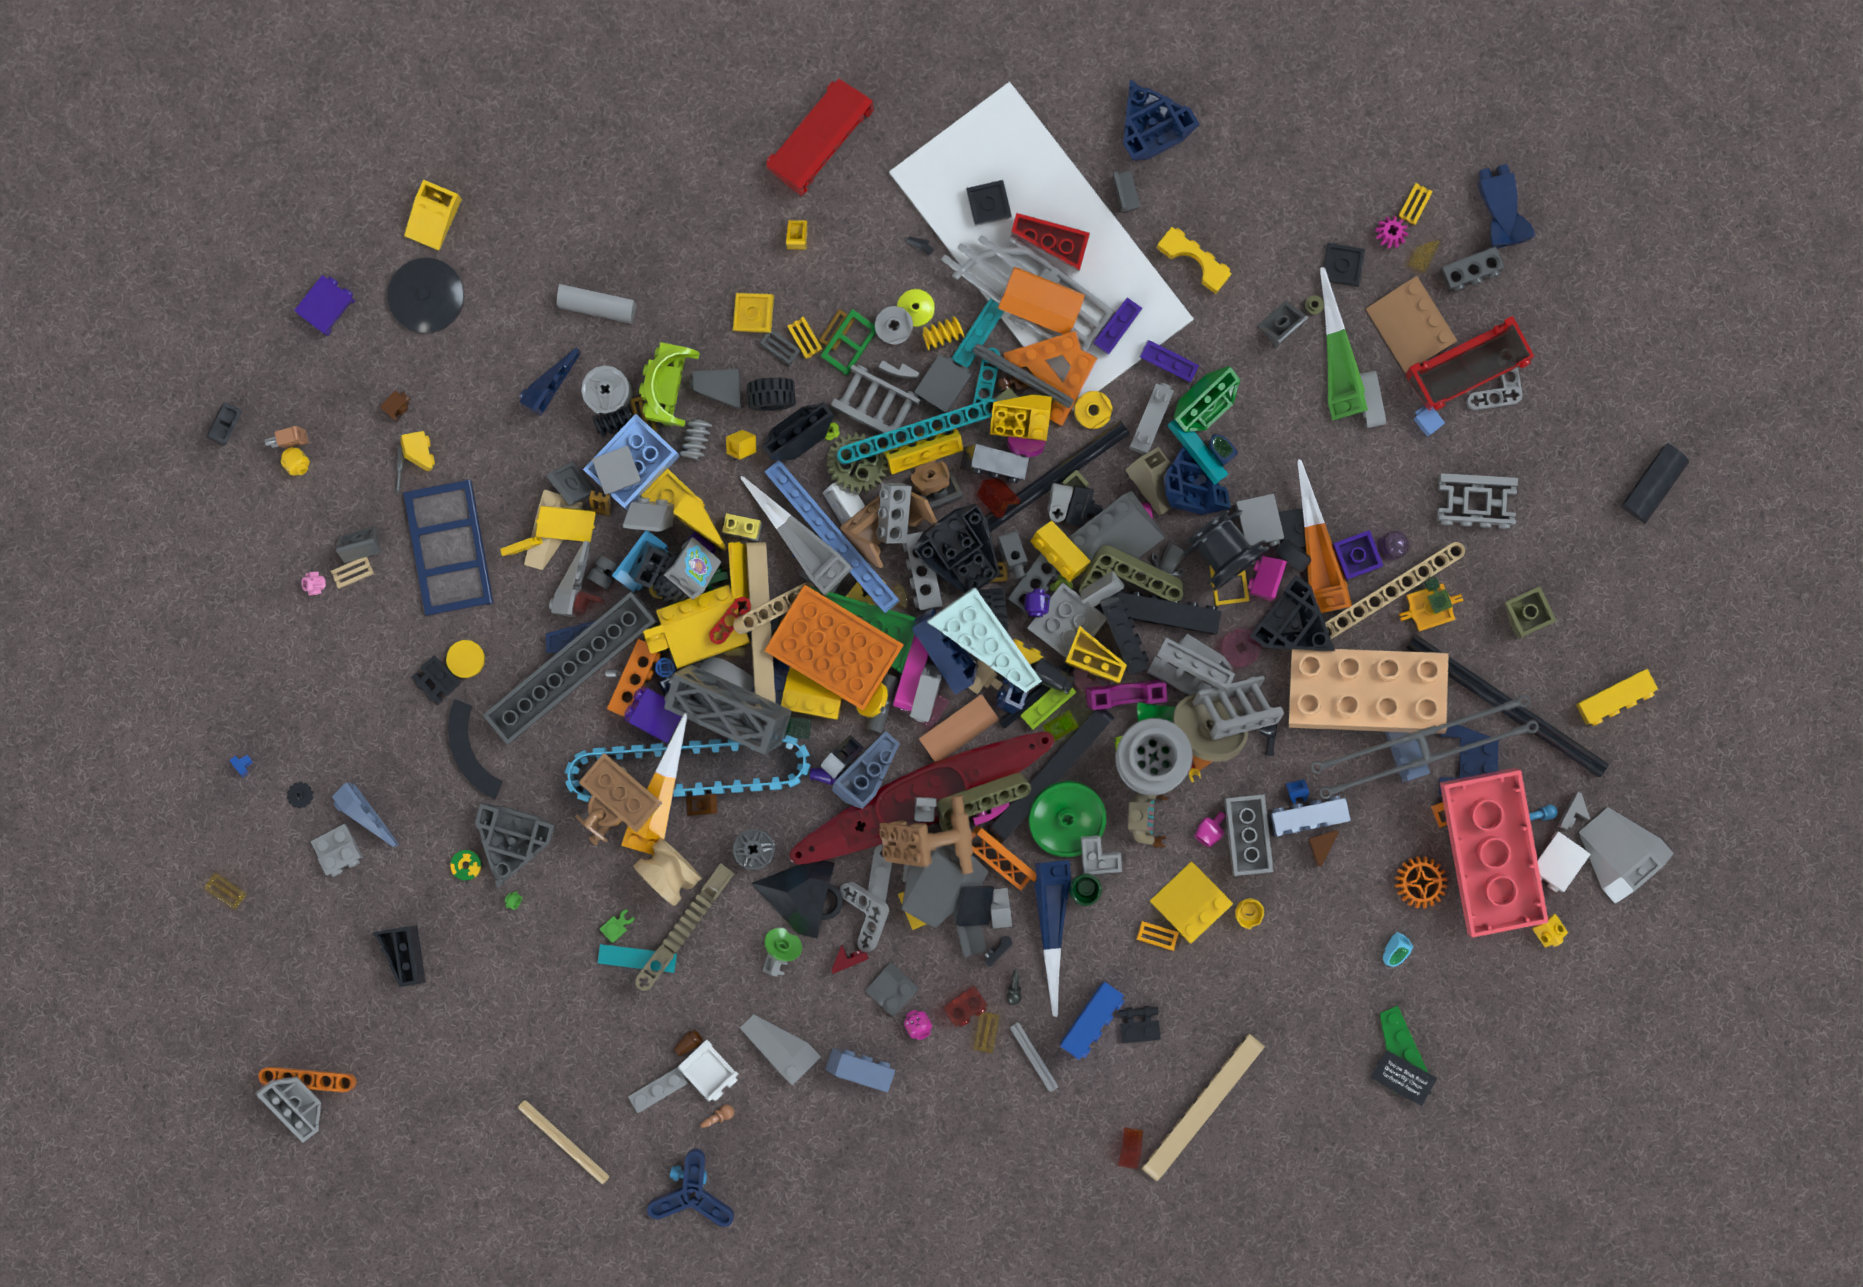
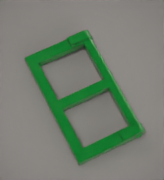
[820,309,876,376]

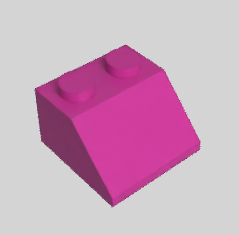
[1247,556,1287,601]

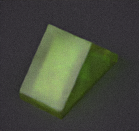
[1043,710,1079,741]

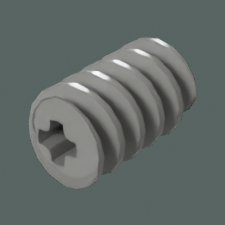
[680,419,712,461]

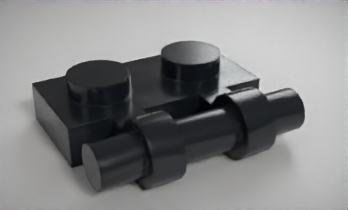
[411,655,461,705]
[1119,1005,1161,1043]

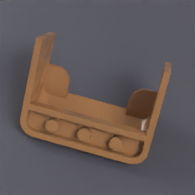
[841,492,937,568]

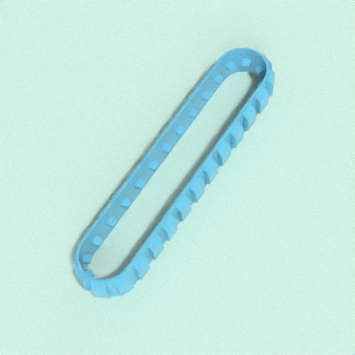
[565,735,811,802]

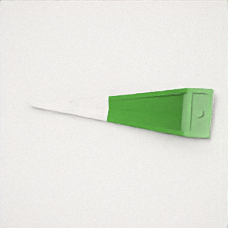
[1320,267,1368,420]

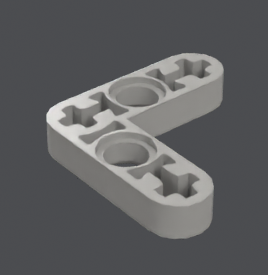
[1466,349,1522,410]
[840,882,889,952]

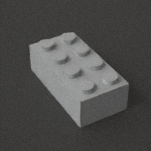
[1224,795,1273,876]

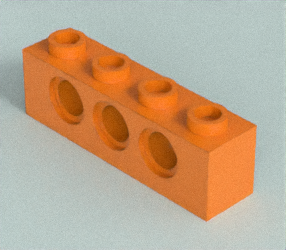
[607,639,662,717]

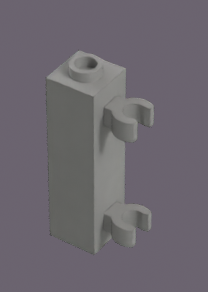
[1129,383,1174,455]

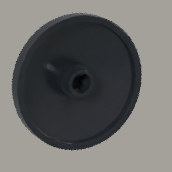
[388,258,464,334]

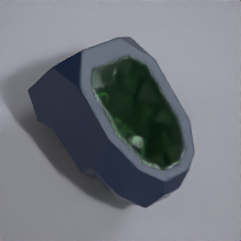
[1209,434,1238,466]

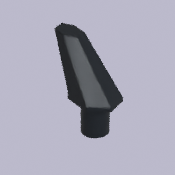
[905,236,934,255]

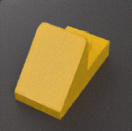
[643,625,668,654]

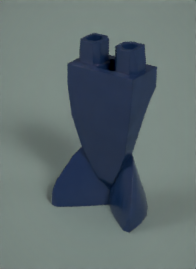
[1478,164,1536,248]

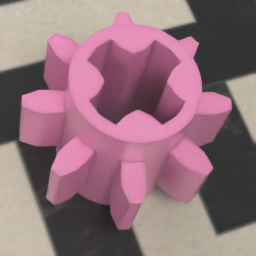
[301,572,326,595]

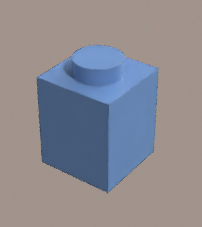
[1413,406,1445,437]

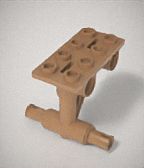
[880,795,973,874]

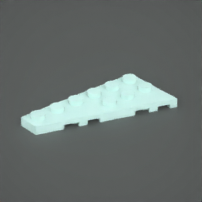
[927,587,1041,692]

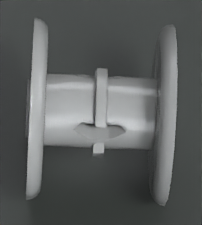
[581,366,633,417]

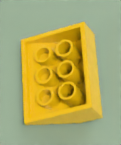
[656,585,750,669]

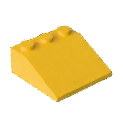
[673,493,727,551]
[781,667,842,720]
[1150,861,1233,944]

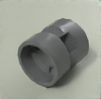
[586,555,619,590]

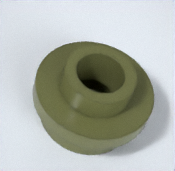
[1305,296,1324,315]

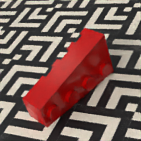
[1011,213,1090,272]

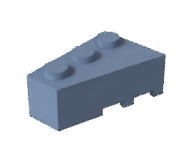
[1385,732,1430,782]
[825,1048,895,1092]

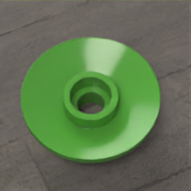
[764,928,802,961]

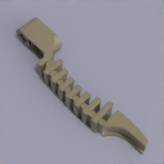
[635,863,735,991]

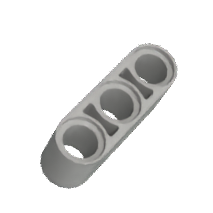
[1360,371,1386,428]

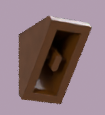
[1308,830,1339,867]

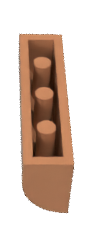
[919,694,999,762]

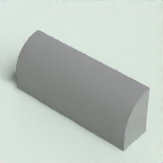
[557,284,637,324]

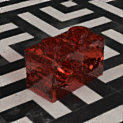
[943,985,988,1028]

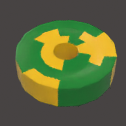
[450,850,482,881]

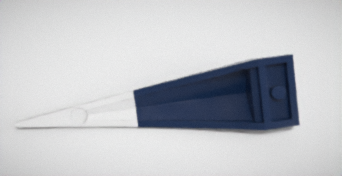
[1034,860,1071,1017]

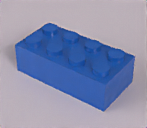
[1059,981,1125,1060]

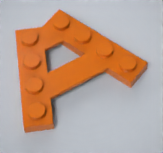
[1003,331,1098,426]

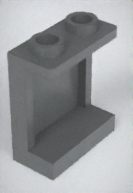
[914,354,971,414]

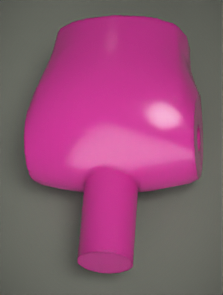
[1194,812,1226,848]

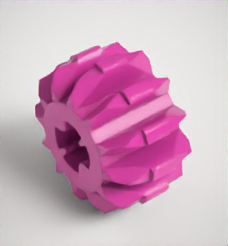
[1375,216,1408,249]

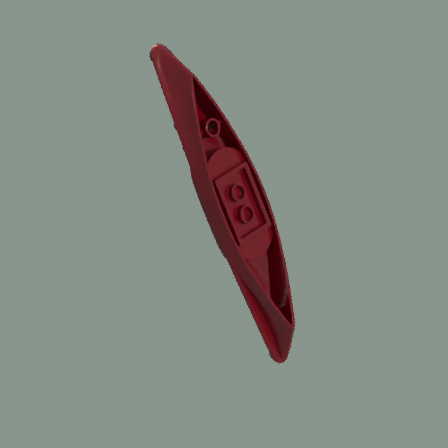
[789,731,1054,864]

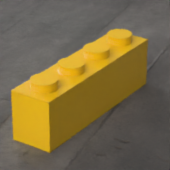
[1575,669,1658,726]

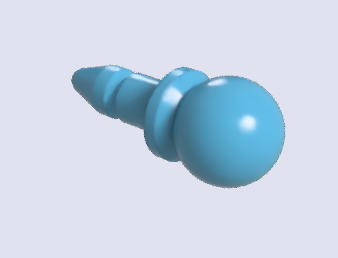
[1529,805,1558,821]

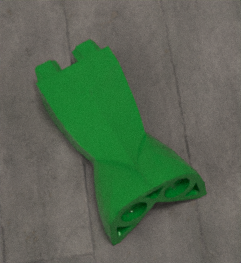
[1137,702,1176,775]

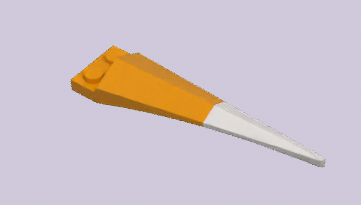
[621,713,687,855]

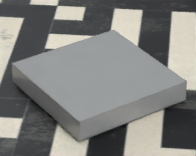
[592,445,642,495]

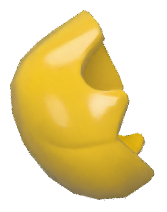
[1235,898,1264,929]

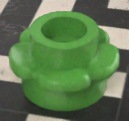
[505,891,522,910]

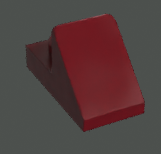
[831,944,869,974]

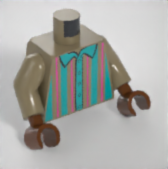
[1128,792,1169,848]

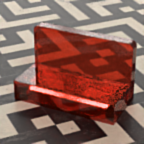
[977,479,1021,517]
[573,591,605,615]

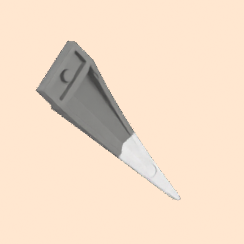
[741,476,853,595]

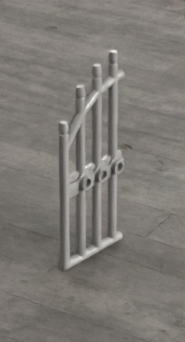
[941,234,1116,366]

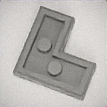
[1081,835,1122,875]

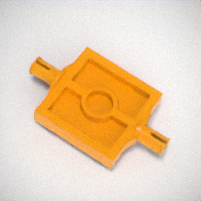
[1398,583,1463,632]

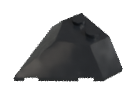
[1250,575,1335,651]
[752,860,835,938]

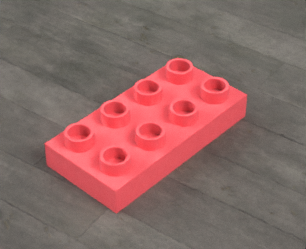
[1440,768,1549,938]

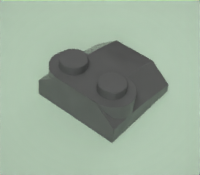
[865,962,919,1017]

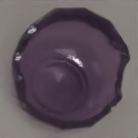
[1378,531,1409,560]

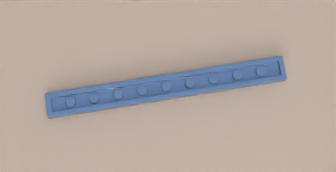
[765,460,900,613]

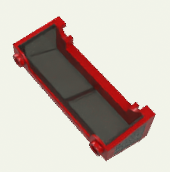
[1405,316,1534,411]

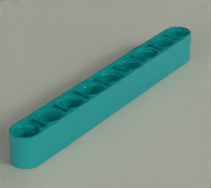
[836,399,997,464]

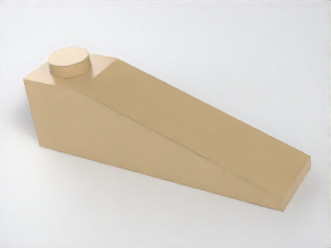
[524,490,583,570]

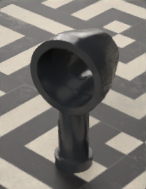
[1260,724,1278,756]

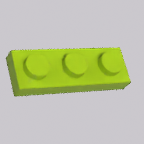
[1020,688,1076,730]

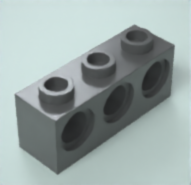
[1440,246,1504,292]
[1008,553,1060,614]

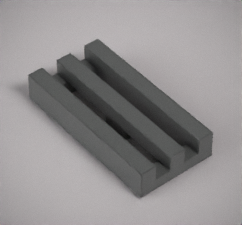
[759,329,801,366]

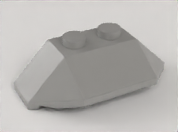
[256,1077,321,1143]

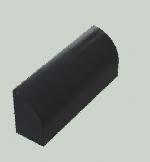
[1621,443,1689,525]

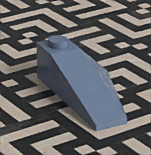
[832,731,900,809]
[332,782,399,847]

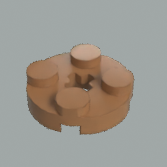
[911,460,950,496]

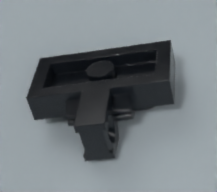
[1064,485,1104,527]

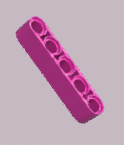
[893,635,929,711]

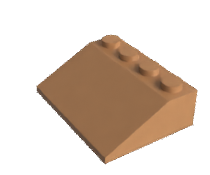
[1365,276,1457,374]

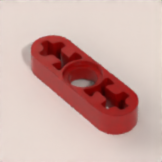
[709,597,751,644]

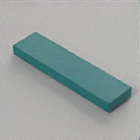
[952,298,1005,369]
[1167,419,1229,485]
[598,944,677,973]

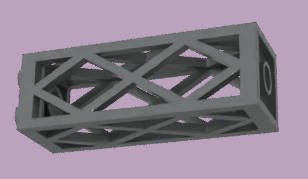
[664,665,792,755]

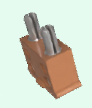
[265,426,309,449]

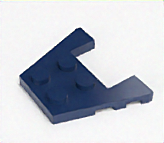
[1439,721,1498,795]

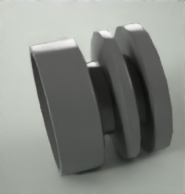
[733,829,775,870]

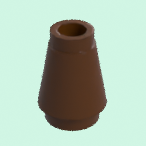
[674,1030,703,1057]

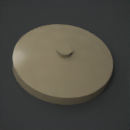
[1172,693,1248,762]

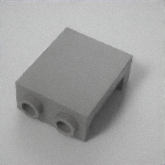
[1235,494,1284,547]

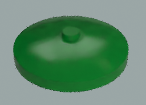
[1029,781,1106,857]

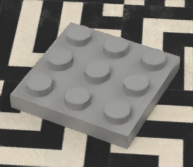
[1027,582,1107,658]

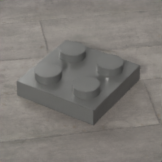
[546,462,596,506]

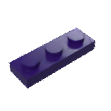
[1094,297,1142,355]
[1139,340,1199,383]

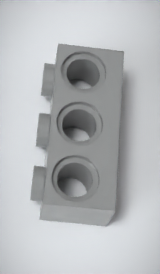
[876,483,911,543]

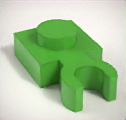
[600,909,635,943]

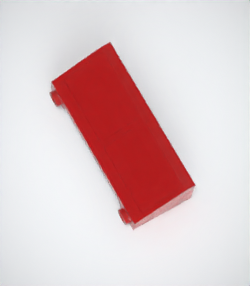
[766,78,874,197]

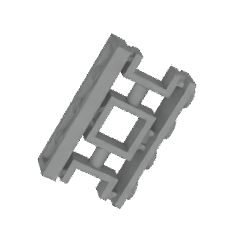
[1436,473,1518,529]

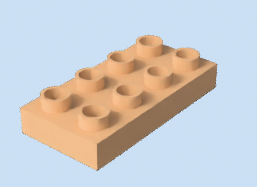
[1289,649,1448,734]

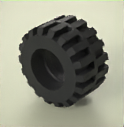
[747,377,796,411]
[652,552,690,604]
[978,588,1008,633]

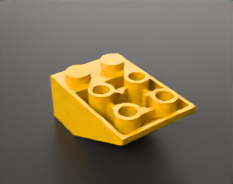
[404,180,462,251]
[990,395,1052,441]

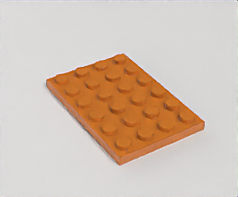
[764,584,904,711]

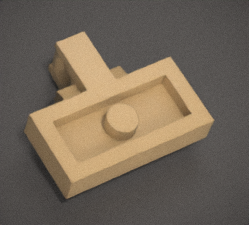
[968,659,1003,695]

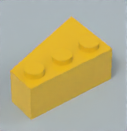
[1065,626,1127,684]

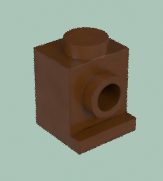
[380,390,411,422]

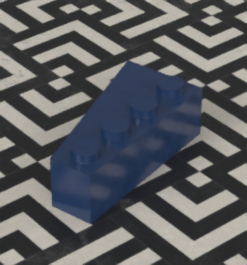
[912,608,979,695]

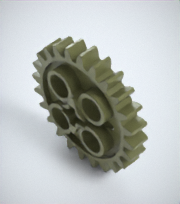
[826,432,888,494]

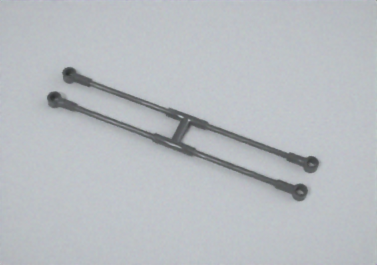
[1311,694,1539,799]

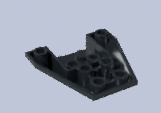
[913,504,1000,593]

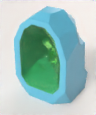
[1383,932,1414,967]

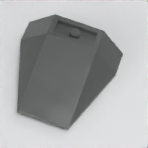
[901,844,989,928]

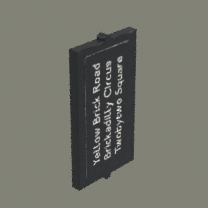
[1371,1050,1437,1106]

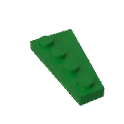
[1379,1005,1428,1093]

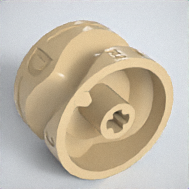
[633,838,702,906]

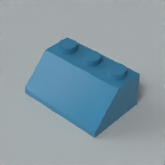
[612,530,669,593]

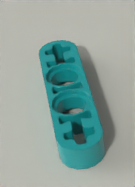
[972,348,1000,421]

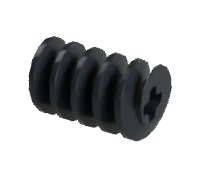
[592,405,633,437]

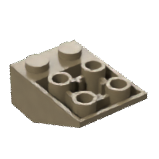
[1125,447,1173,516]

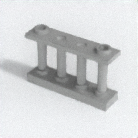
[831,365,920,441]
[1147,638,1235,695]
[1192,676,1284,740]

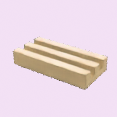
[331,557,374,589]

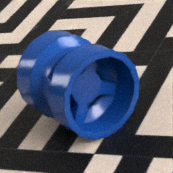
[655,658,676,678]

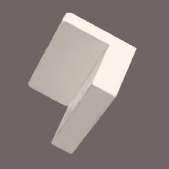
[822,482,865,525]

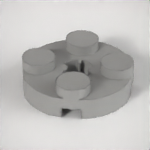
[875,306,913,344]

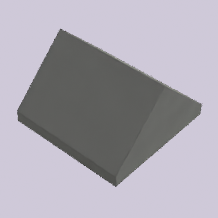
[1257,301,1308,347]
[919,471,963,511]
[336,526,382,563]

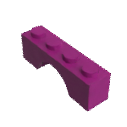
[1086,680,1167,710]

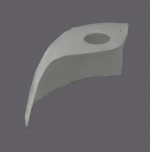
[694,657,754,720]

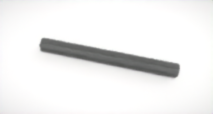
[973,344,1074,408]

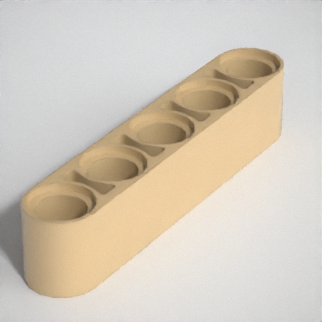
[733,582,815,634]

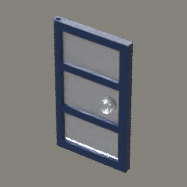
[403,479,493,616]

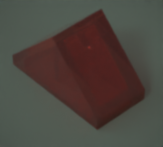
[1118,1127,1143,1169]

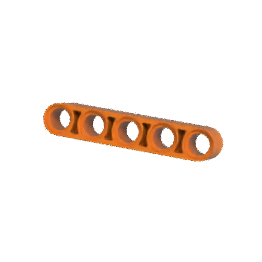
[258,1067,357,1092]

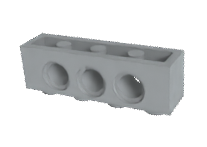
[902,532,942,612]

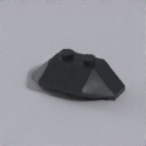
[762,402,834,460]

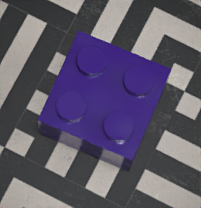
[1333,530,1383,581]

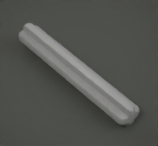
[1010,1022,1058,1092]

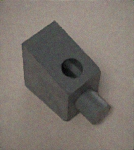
[997,531,1027,580]

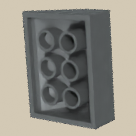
[1068,491,1166,573]

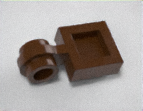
[997,367,1031,392]

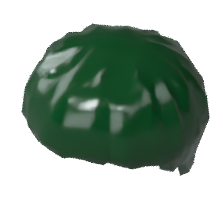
[1069,873,1103,906]

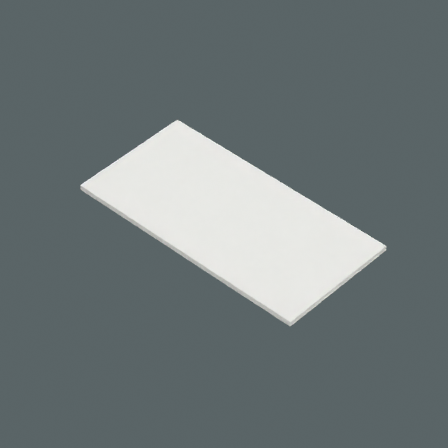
[889,82,1194,411]

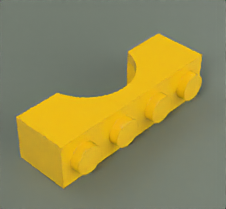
[1157,227,1232,294]

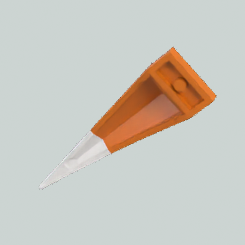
[1298,459,1352,613]

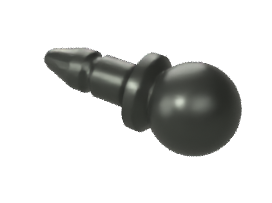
[1006,969,1022,1005]

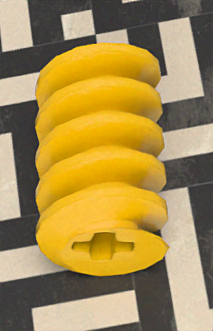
[922,316,964,351]

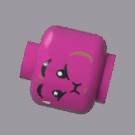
[904,1010,932,1040]

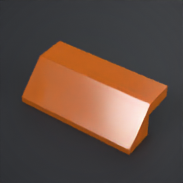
[998,266,1085,334]

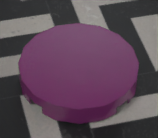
[1008,436,1046,457]

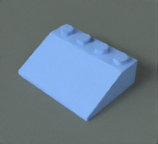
[583,414,680,511]

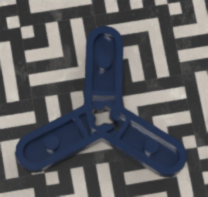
[647,1149,734,1227]

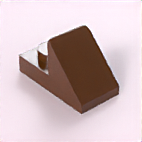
[686,794,718,816]

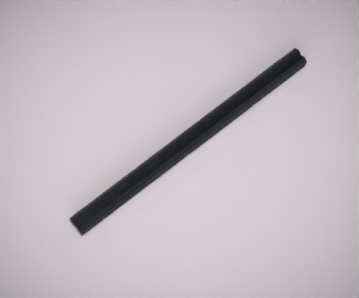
[985,421,1130,532]
[1406,635,1609,777]

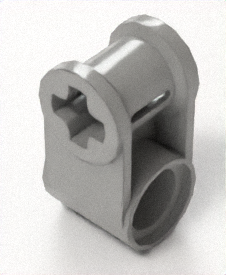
[1047,483,1073,522]

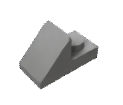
[1557,792,1590,830]
[914,797,936,822]
[991,888,1012,929]

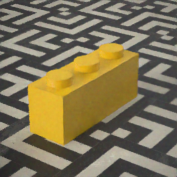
[1030,520,1091,582]

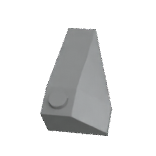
[549,541,590,618]
[740,1014,821,1085]

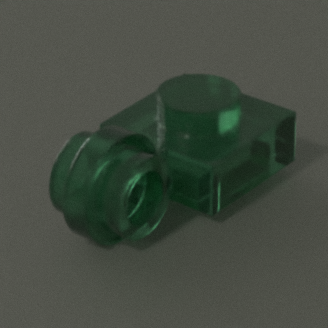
[1424,577,1453,615]

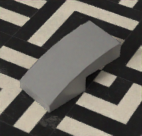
[879,360,920,379]

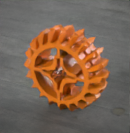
[1395,856,1448,908]

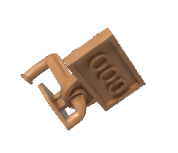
[575,753,662,845]

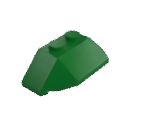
[1174,366,1240,432]

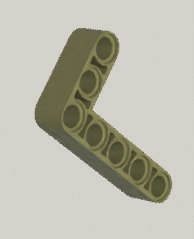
[1079,545,1183,602]
[936,773,1031,846]

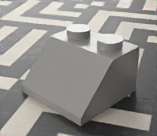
[623,497,674,532]

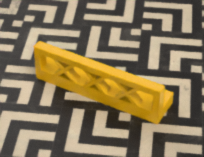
[882,423,963,474]

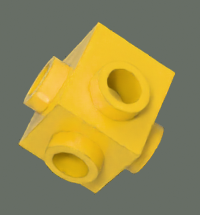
[1532,914,1568,948]

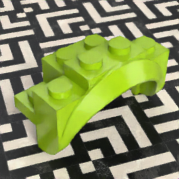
[639,342,700,427]

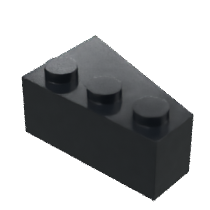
[373,925,426,987]

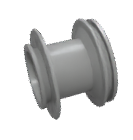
[1116,719,1192,795]

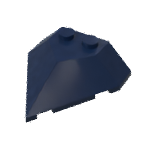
[1123,80,1199,160]
[1164,446,1231,515]

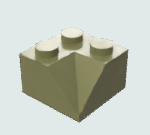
[1504,586,1557,639]

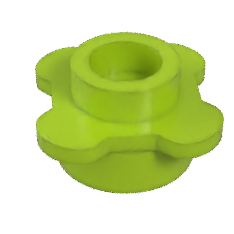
[1050,575,1073,591]

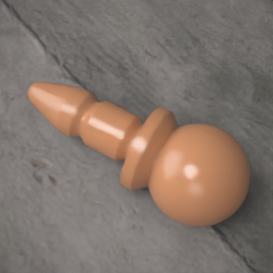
[700,1104,734,1128]

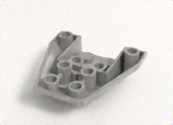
[1578,807,1674,904]

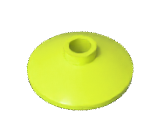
[897,289,935,327]

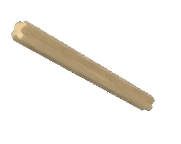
[518,1100,609,1184]

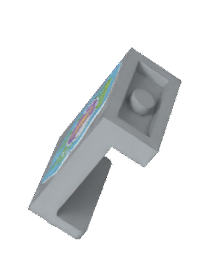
[664,537,721,600]

